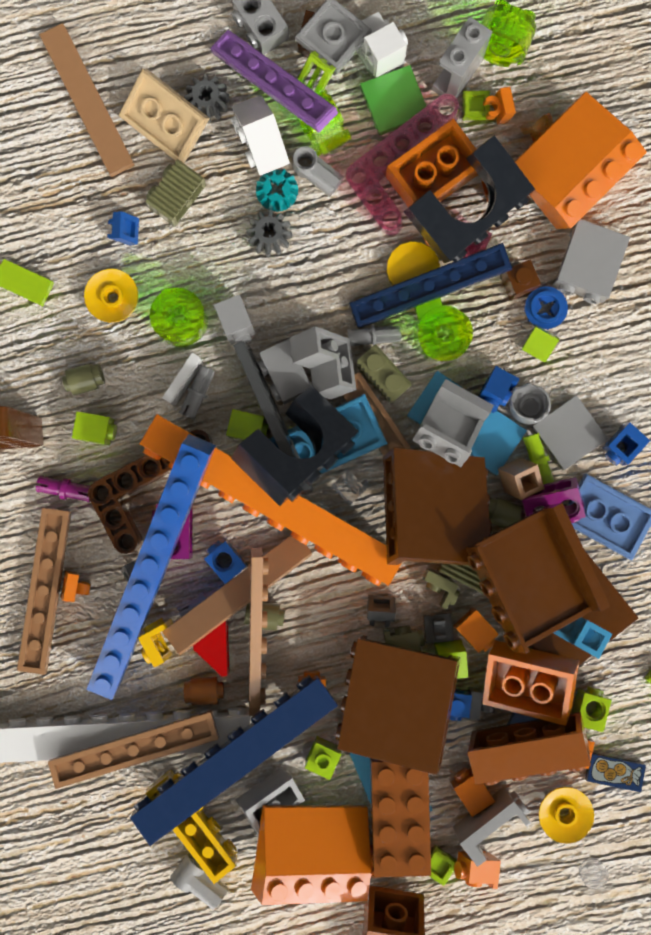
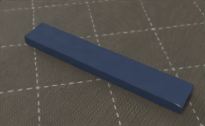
[349,243,512,329]

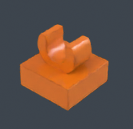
[483,87,516,125]
[61,571,91,602]

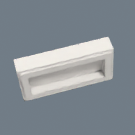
[162,352,203,406]

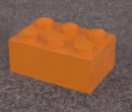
[386,119,478,207]
[482,641,580,726]

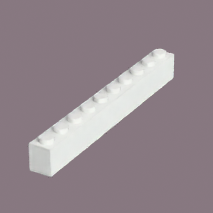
[0,707,252,763]

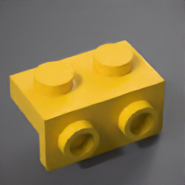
[138,618,173,668]

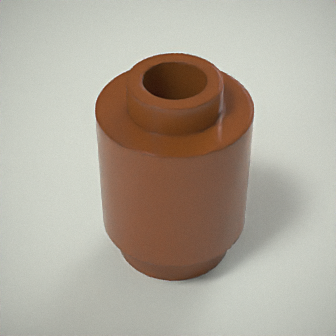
[184,677,224,706]

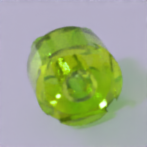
[481,0,536,67]
[296,89,352,156]
[149,288,208,347]
[414,305,473,362]

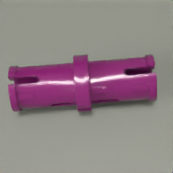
[36,475,91,503]

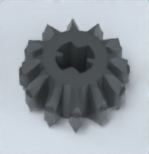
[184,73,230,124]
[246,209,293,257]

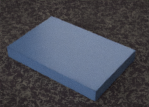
[567,474,651,560]

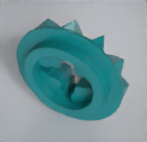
[256,169,298,212]

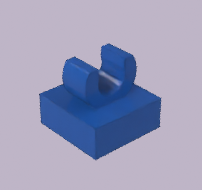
[107,211,139,246]

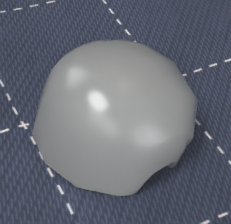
[509,383,551,425]

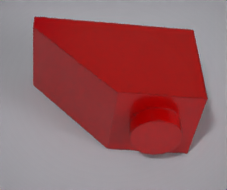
[193,620,230,677]

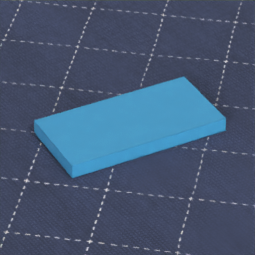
[407,371,527,476]
[269,394,388,474]

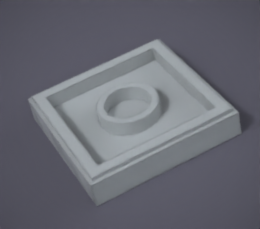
[295,0,372,74]
[531,395,608,471]

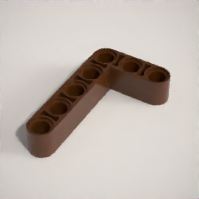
[0,406,44,450]
[88,429,213,554]

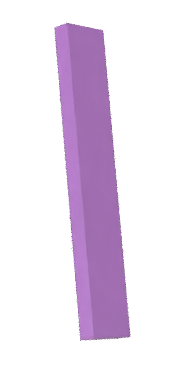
[210,29,338,133]

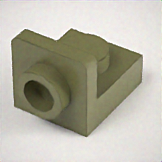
[422,569,460,610]

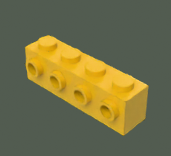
[145,769,238,884]

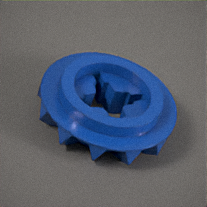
[524,286,568,330]

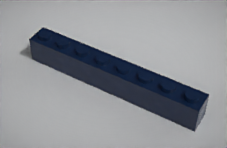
[130,675,338,846]

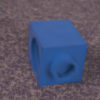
[204,540,248,584]

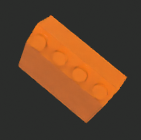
[514,92,647,229]
[251,805,371,905]

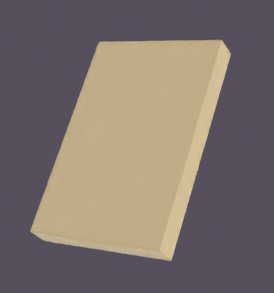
[118,69,210,163]

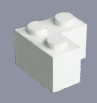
[357,12,408,79]
[230,95,290,175]

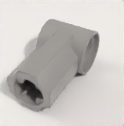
[293,146,344,197]
[170,853,228,910]

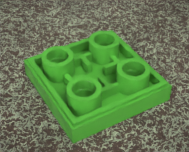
[360,65,429,136]

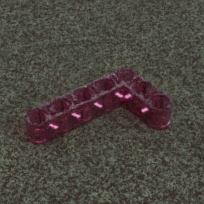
[346,94,459,235]

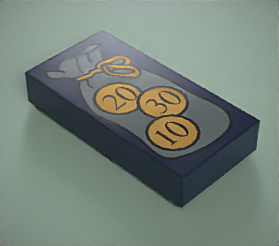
[585,753,646,792]

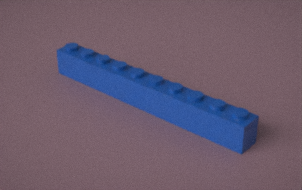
[86,434,216,700]

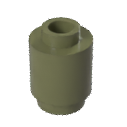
[62,363,105,396]
[488,497,525,528]
[244,602,285,631]

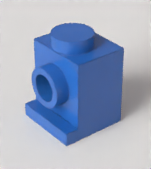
[478,366,519,413]
[602,422,650,466]
[450,688,472,721]

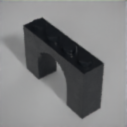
[403,135,535,263]
[231,385,359,506]

